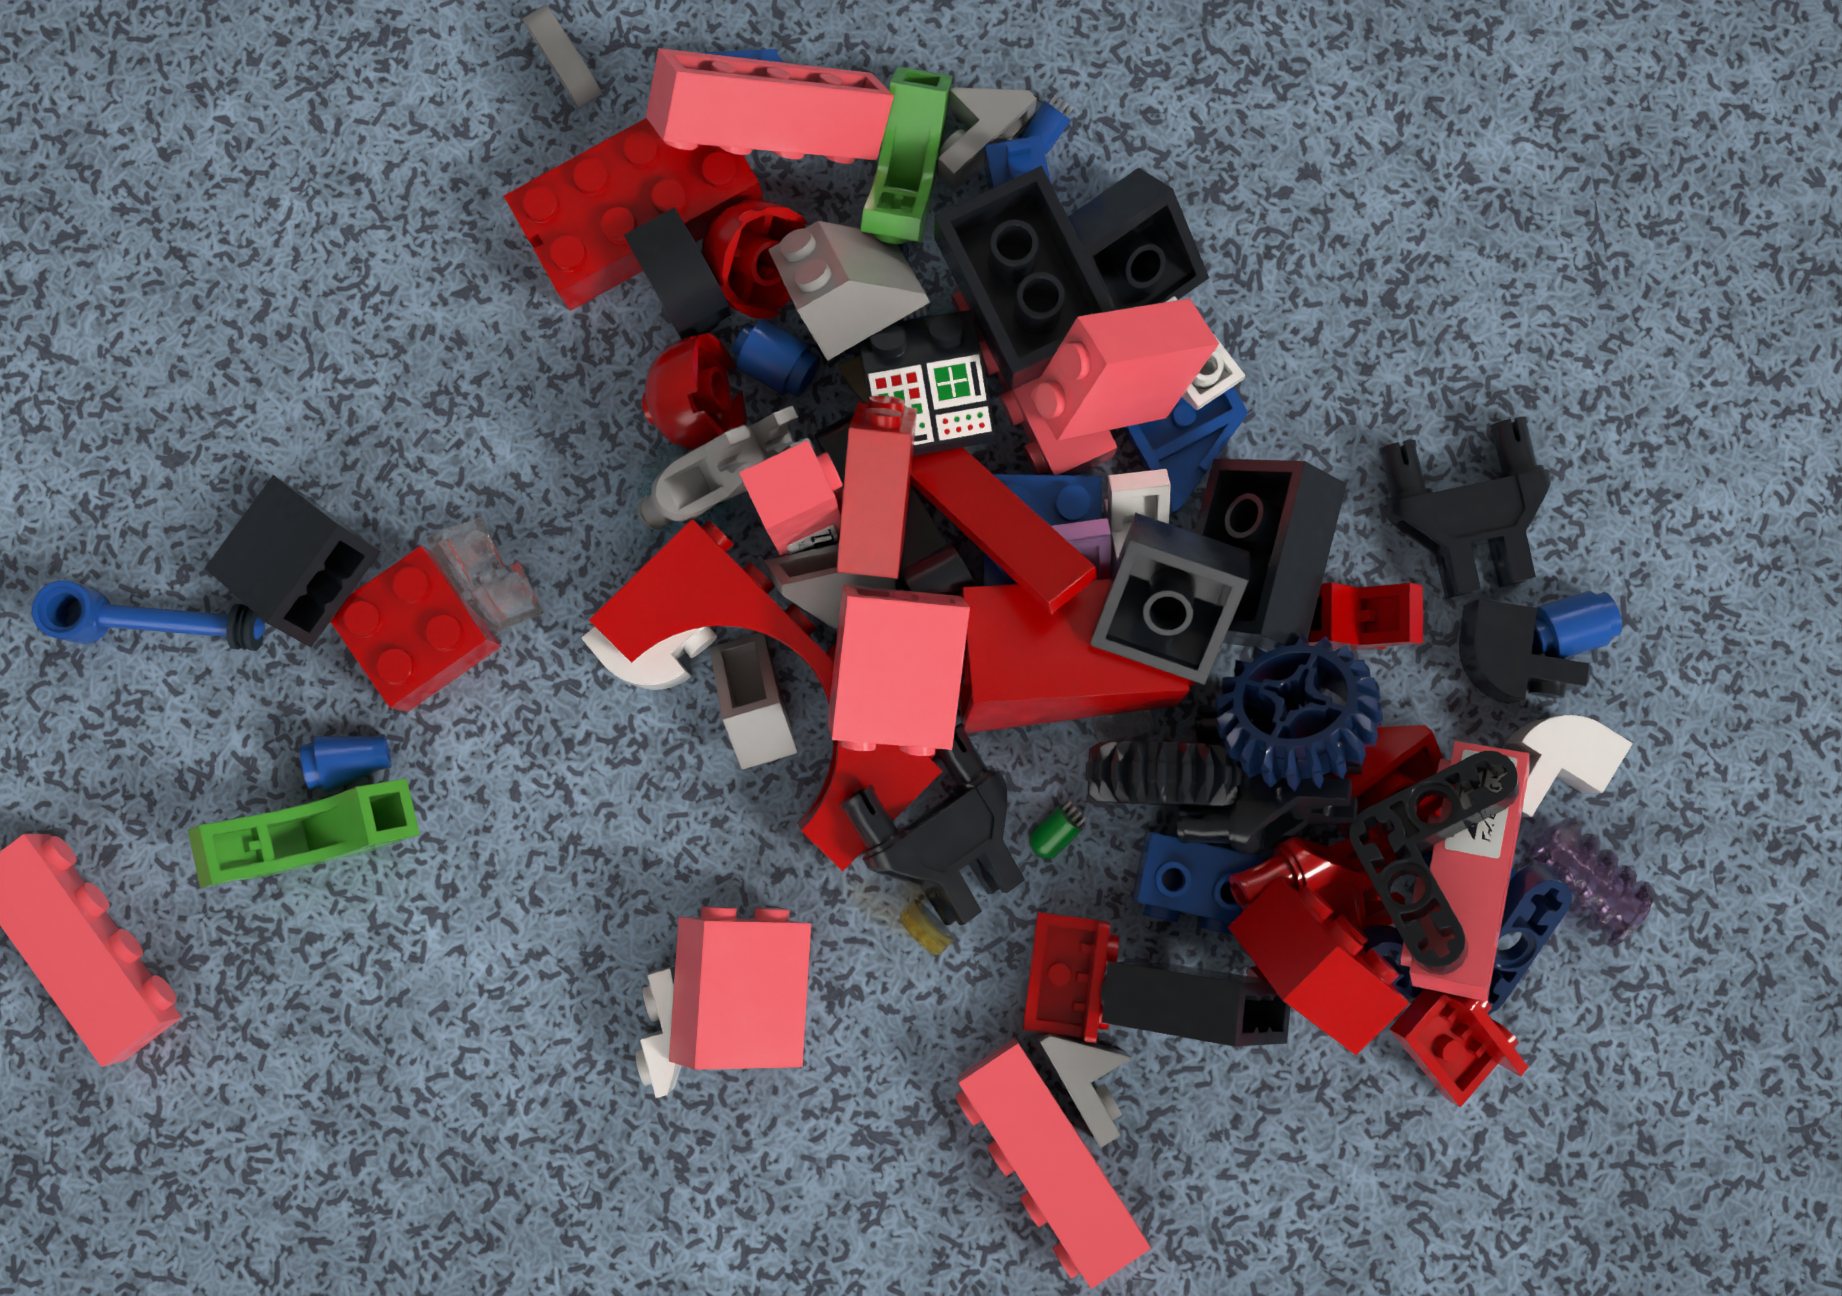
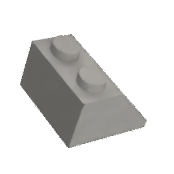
[768,221,930,361]

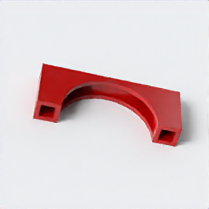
[589,519,942,872]

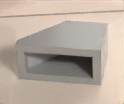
[764,544,896,631]
[709,632,797,770]

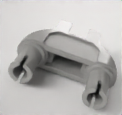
[638,406,814,530]

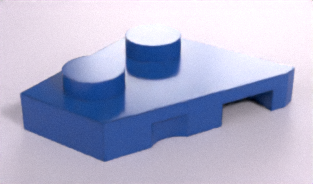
[1122,386,1248,516]

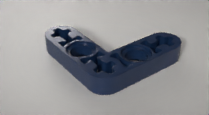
[1362,863,1572,1015]

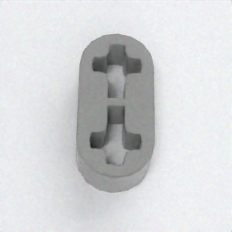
[522,4,602,109]

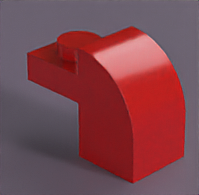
[1308,582,1423,650]

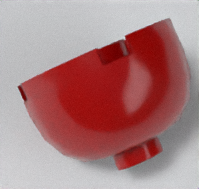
[701,200,808,319]
[642,334,747,451]

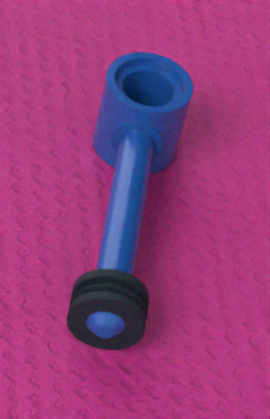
[32,581,265,651]

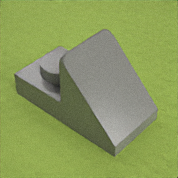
[938,87,1037,192]
[1037,1033,1131,1148]

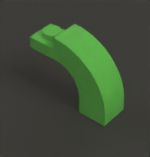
[860,66,953,244]
[187,778,420,888]

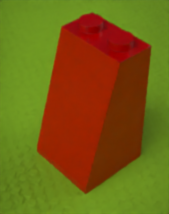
[959,579,1195,733]

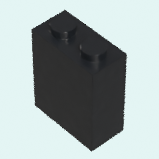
[205,475,381,647]
[1100,961,1291,1047]

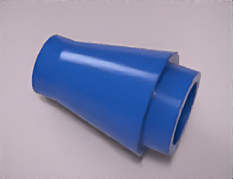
[300,734,392,793]

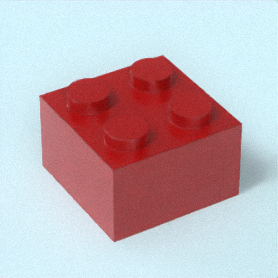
[330,545,502,712]
[1228,875,1410,1055]

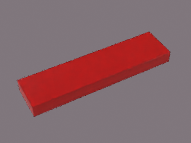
[910,447,1097,614]

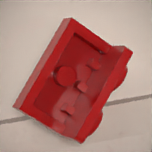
[1022,911,1119,1043]
[1389,989,1529,1108]

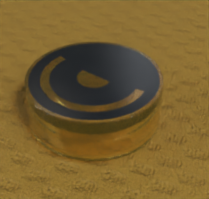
[899,899,955,955]

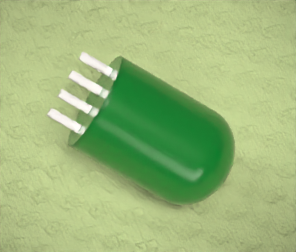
[1029,801,1087,859]

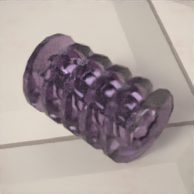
[1519,818,1655,948]

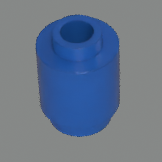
[732,319,821,397]
[1532,591,1622,659]

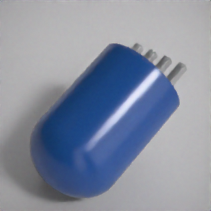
[1021,95,1073,154]

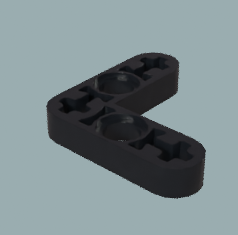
[1349,751,1520,975]

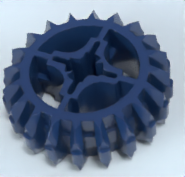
[1215,633,1383,792]

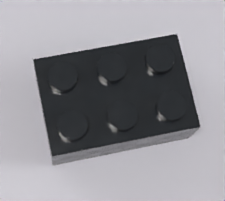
[934,165,1115,391]
[1194,459,1347,650]

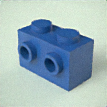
[1131,832,1267,935]

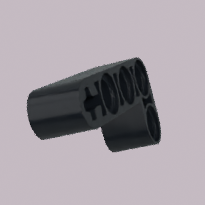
[814,411,976,596]

